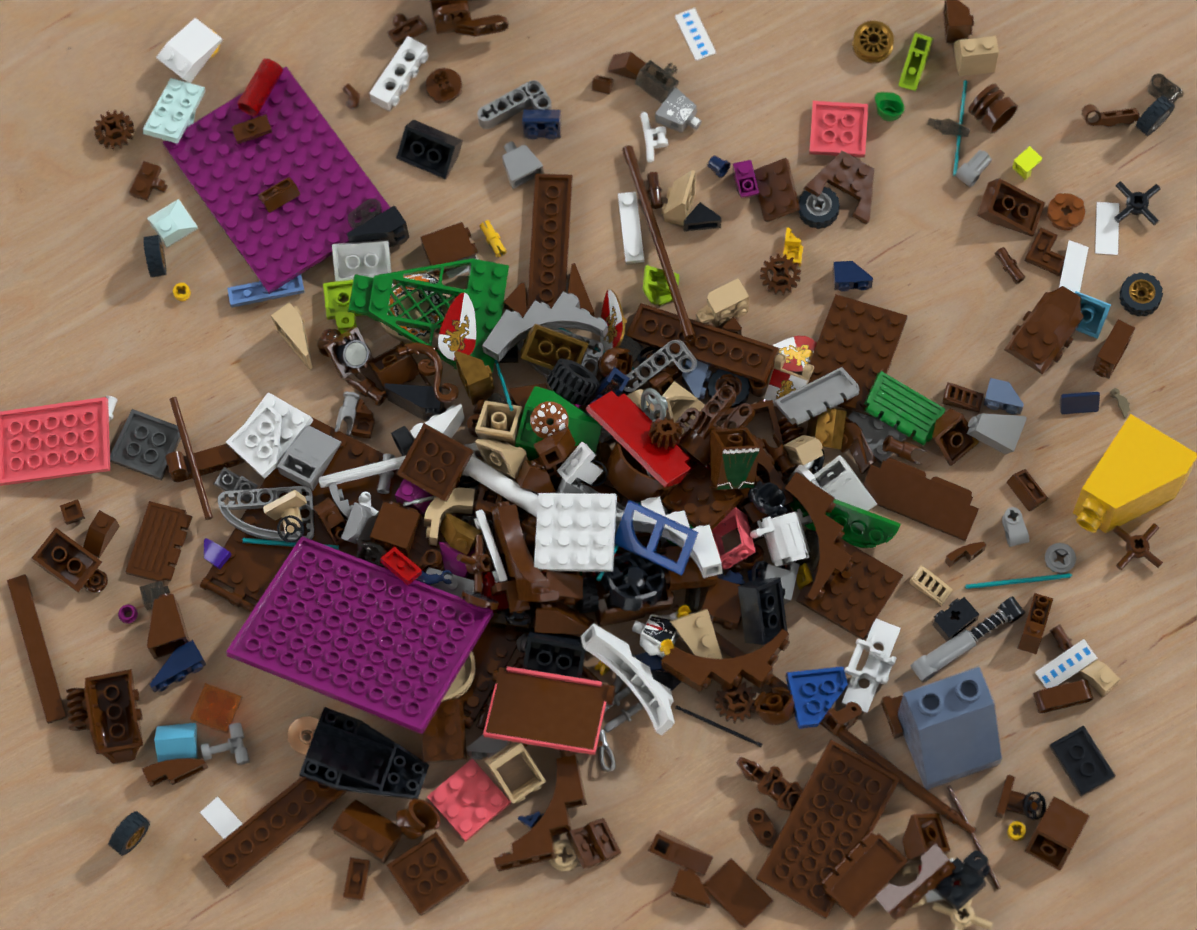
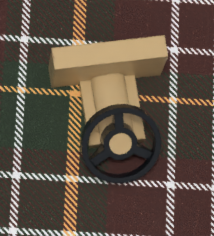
[263,490,307,543]

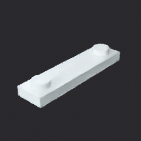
[618,192,644,264]
[474,509,508,583]

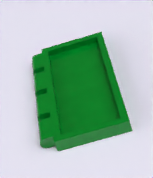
[864,371,945,446]

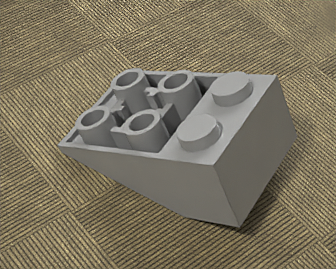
[277,425,342,491]

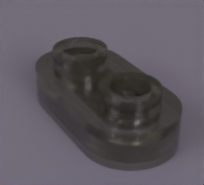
[348,199,382,229]

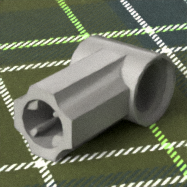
[955,150,992,187]

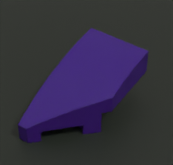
[204,538,232,570]

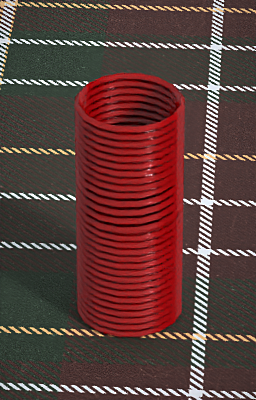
[237,58,283,116]

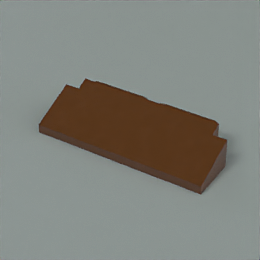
[863,458,979,542]

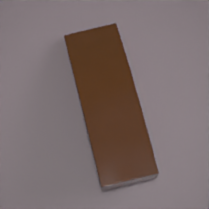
[142,758,208,787]

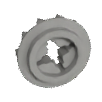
[1044,543,1076,574]

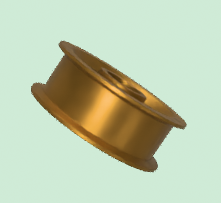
[853,21,894,63]

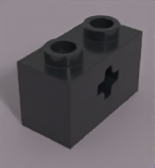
[933,597,979,642]

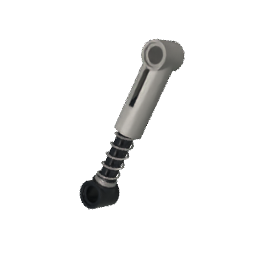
[910,596,1025,682]

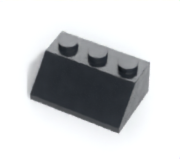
[396,120,463,179]
[738,577,788,645]
[523,628,587,678]

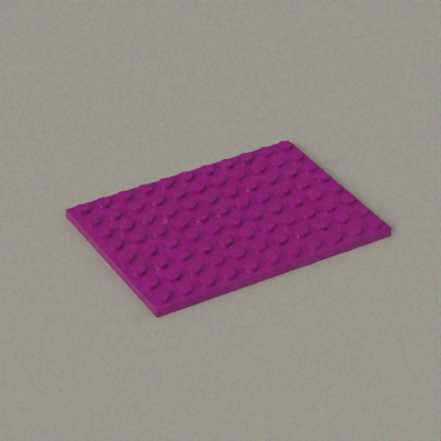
[162,66,391,294]
[226,536,493,734]

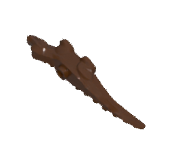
[736,757,803,812]

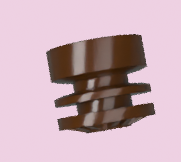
[968,84,1018,134]

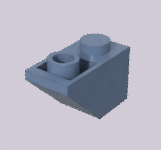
[682,358,712,400]
[984,378,1024,414]

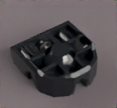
[595,546,665,611]

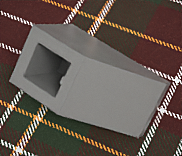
[467,735,509,760]

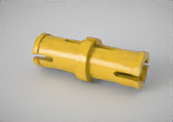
[479,220,507,257]

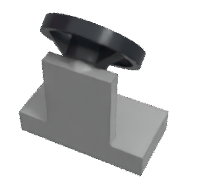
[751,561,800,604]

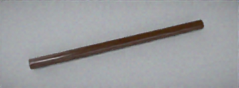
[169,397,213,520]

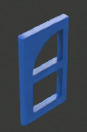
[614,500,699,576]

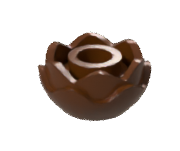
[84,569,108,593]

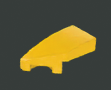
[782,227,803,267]

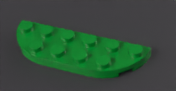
[790,498,901,548]

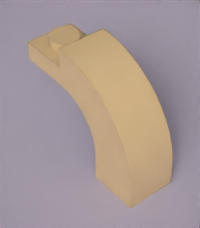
[424,488,475,546]

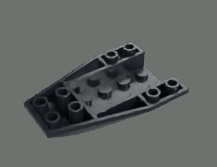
[299,707,429,800]

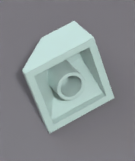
[147,199,198,247]

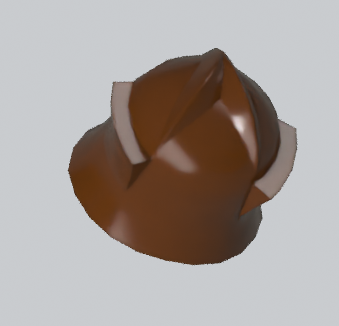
[396,799,440,840]

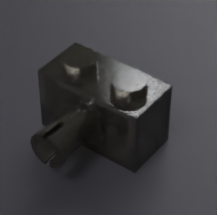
[635,60,679,104]

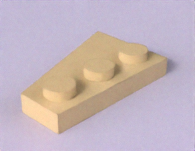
[670,609,723,659]

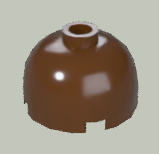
[598,347,633,385]
[755,687,794,725]

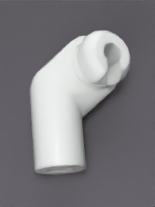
[358,492,379,518]

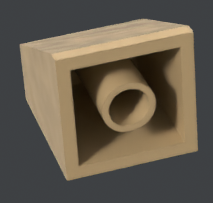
[953,36,999,77]
[475,401,523,446]

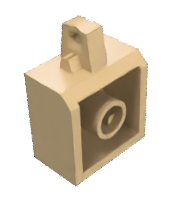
[696,278,749,327]

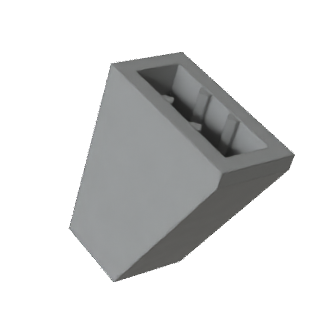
[967,413,1027,454]

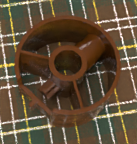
[606,441,688,503]

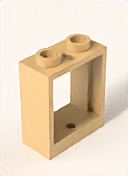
[484,742,546,804]

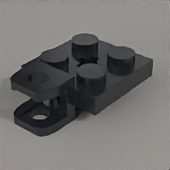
[933,850,991,911]

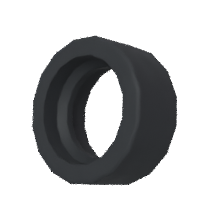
[391,426,414,456]

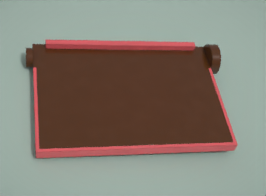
[483,666,616,755]

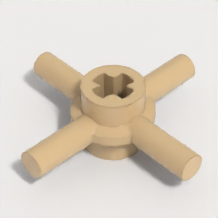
[932,898,993,930]

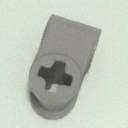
[1002,507,1029,547]

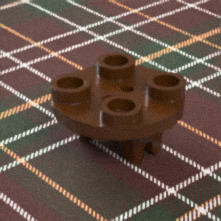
[425,68,462,103]

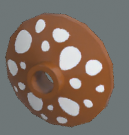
[530,401,569,439]

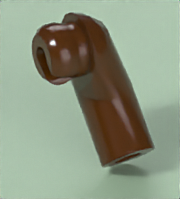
[343,84,360,109]

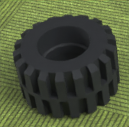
[546,359,599,405]

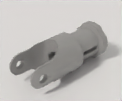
[335,391,360,436]

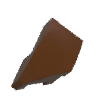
[352,399,375,439]

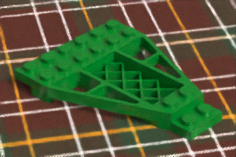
[348,258,509,373]

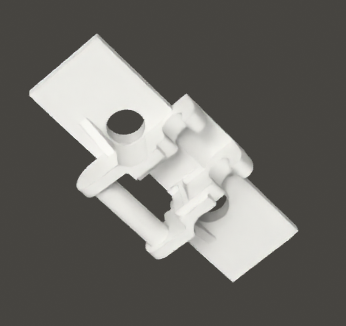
[842,619,901,713]

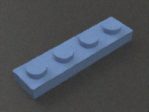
[227,274,305,308]

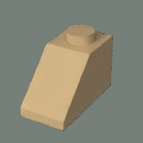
[1078,659,1120,697]

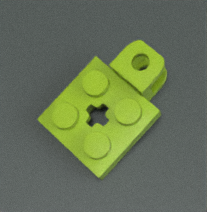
[323,280,364,334]

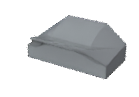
[341,502,377,544]

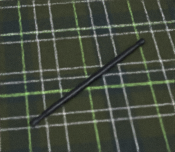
[675,705,763,747]

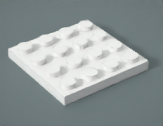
[534,493,617,572]

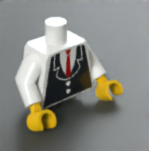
[632,605,691,658]

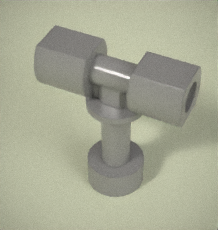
[201,723,250,765]

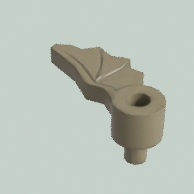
[1110,388,1130,418]

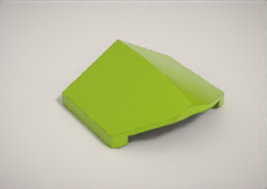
[643,265,679,306]

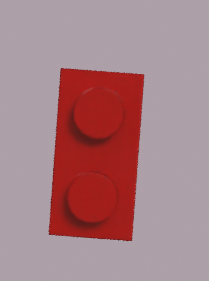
[380,547,422,585]

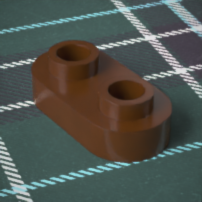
[748,808,777,847]

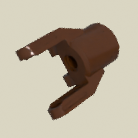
[430,0,509,37]
[676,385,755,467]

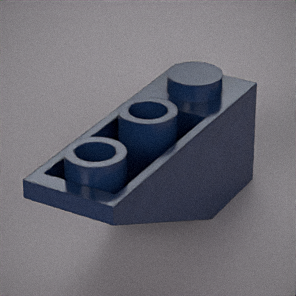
[149,640,206,693]

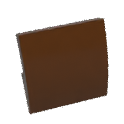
[566,818,621,870]

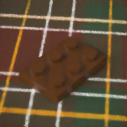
[754,158,800,222]

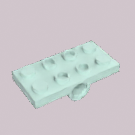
[143,78,205,143]

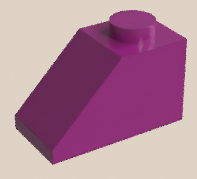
[395,479,433,516]

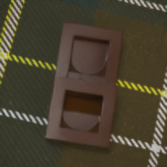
[945,542,986,567]

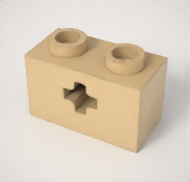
[783,435,823,465]

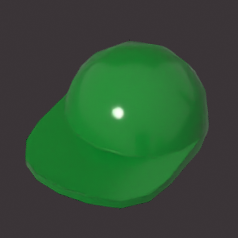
[875,92,904,122]

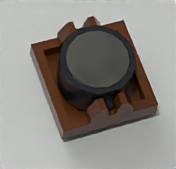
[324,326,374,379]

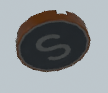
[461,590,499,611]

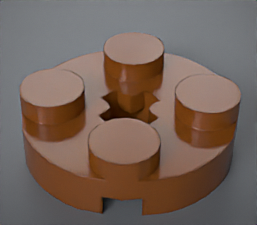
[1047,193,1085,231]

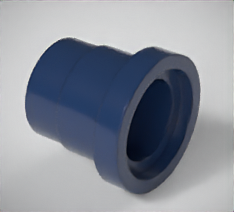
[707,155,731,178]

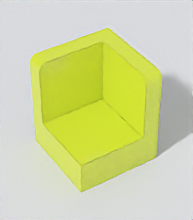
[1012,146,1042,180]

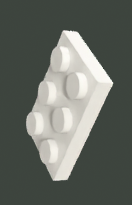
[332,240,392,282]

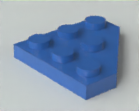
[786,666,848,729]

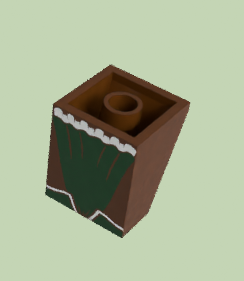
[710,428,760,491]

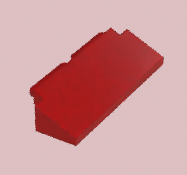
[585,391,691,488]

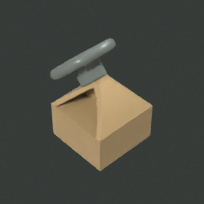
[641,381,705,435]

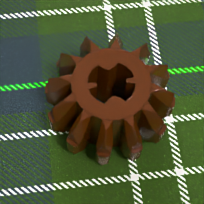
[649,417,682,450]

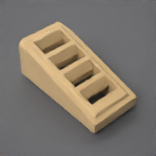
[910,565,953,605]

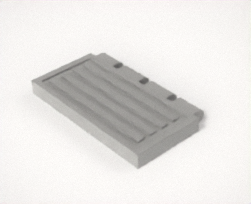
[775,367,860,425]

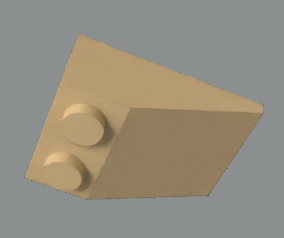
[661,170,696,227]
[271,302,313,370]

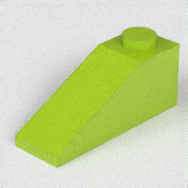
[898,33,934,91]

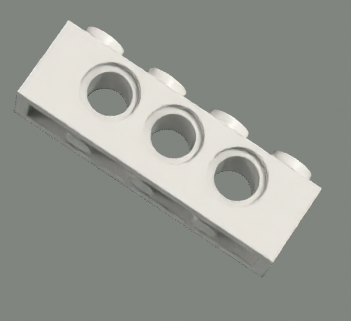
[369,36,428,111]

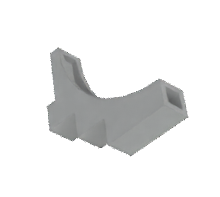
[482,291,608,362]

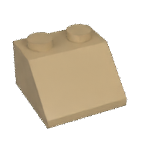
[475,439,528,479]

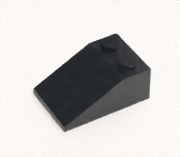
[347,205,410,247]
[385,383,445,421]

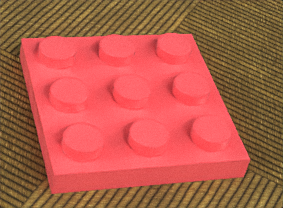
[809,101,868,158]
[427,758,511,842]

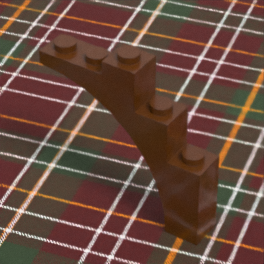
[785,472,854,602]
[661,629,790,693]

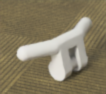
[641,112,668,163]

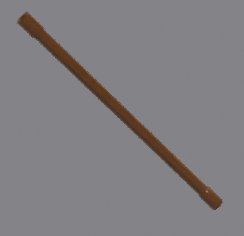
[622,145,695,340]

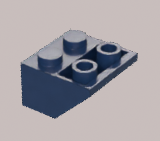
[522,110,561,140]

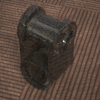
[1147,74,1184,104]

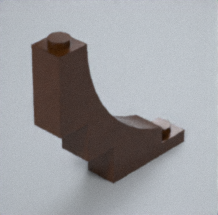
[491,501,559,602]
[494,754,587,872]

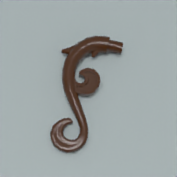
[396,342,459,403]

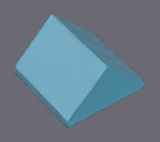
[1075,291,1111,339]
[154,723,198,762]

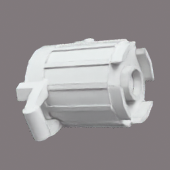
[750,509,812,567]

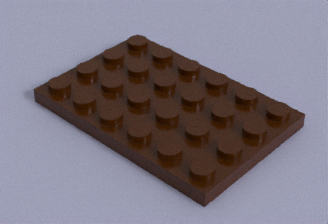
[808,294,908,417]

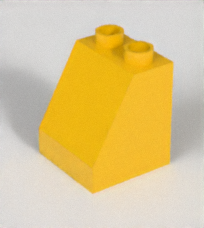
[1073,414,1197,533]

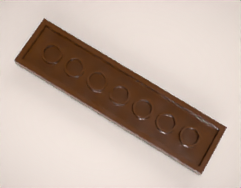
[527,174,573,311]
[626,303,780,384]
[202,777,347,888]

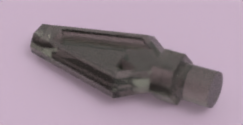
[927,118,970,137]

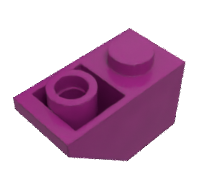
[733,160,759,198]

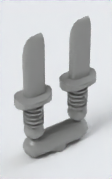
[604,687,643,733]

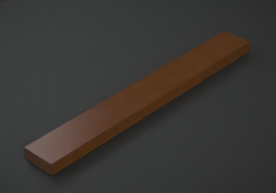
[7,574,67,724]

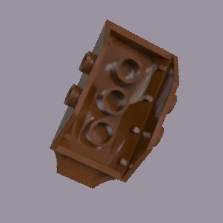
[1004,286,1084,374]
[82,669,143,764]

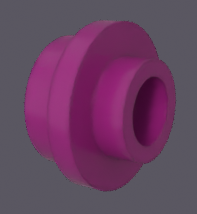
[118,604,138,624]

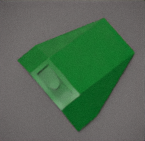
[515,386,603,461]

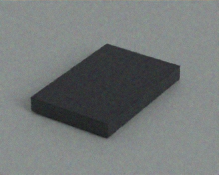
[1049,725,1115,796]

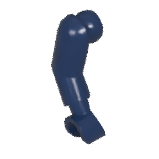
[415,570,453,585]

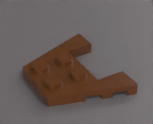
[804,151,874,224]

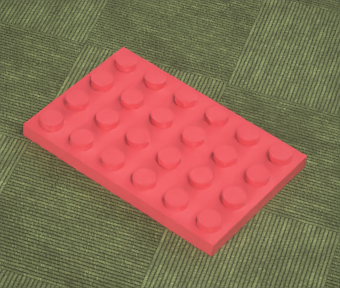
[0,397,110,486]

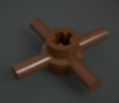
[1113,523,1163,570]
[457,535,495,594]

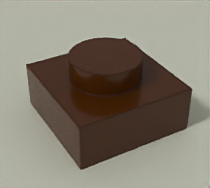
[60,499,85,525]

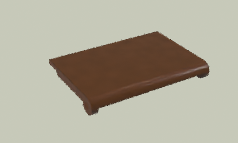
[703,858,774,929]

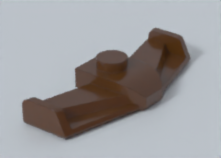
[826,407,876,474]

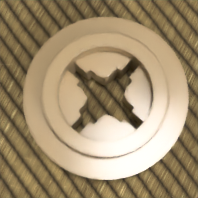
[549,840,579,872]

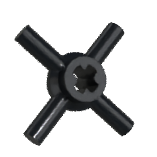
[1114,181,1161,226]

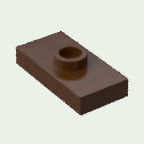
[231,114,272,144]

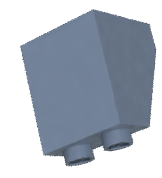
[897,667,1002,790]

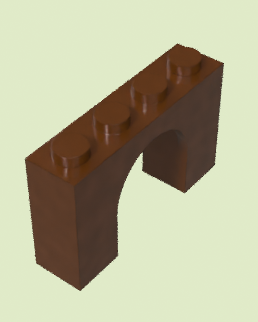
[743,434,794,526]

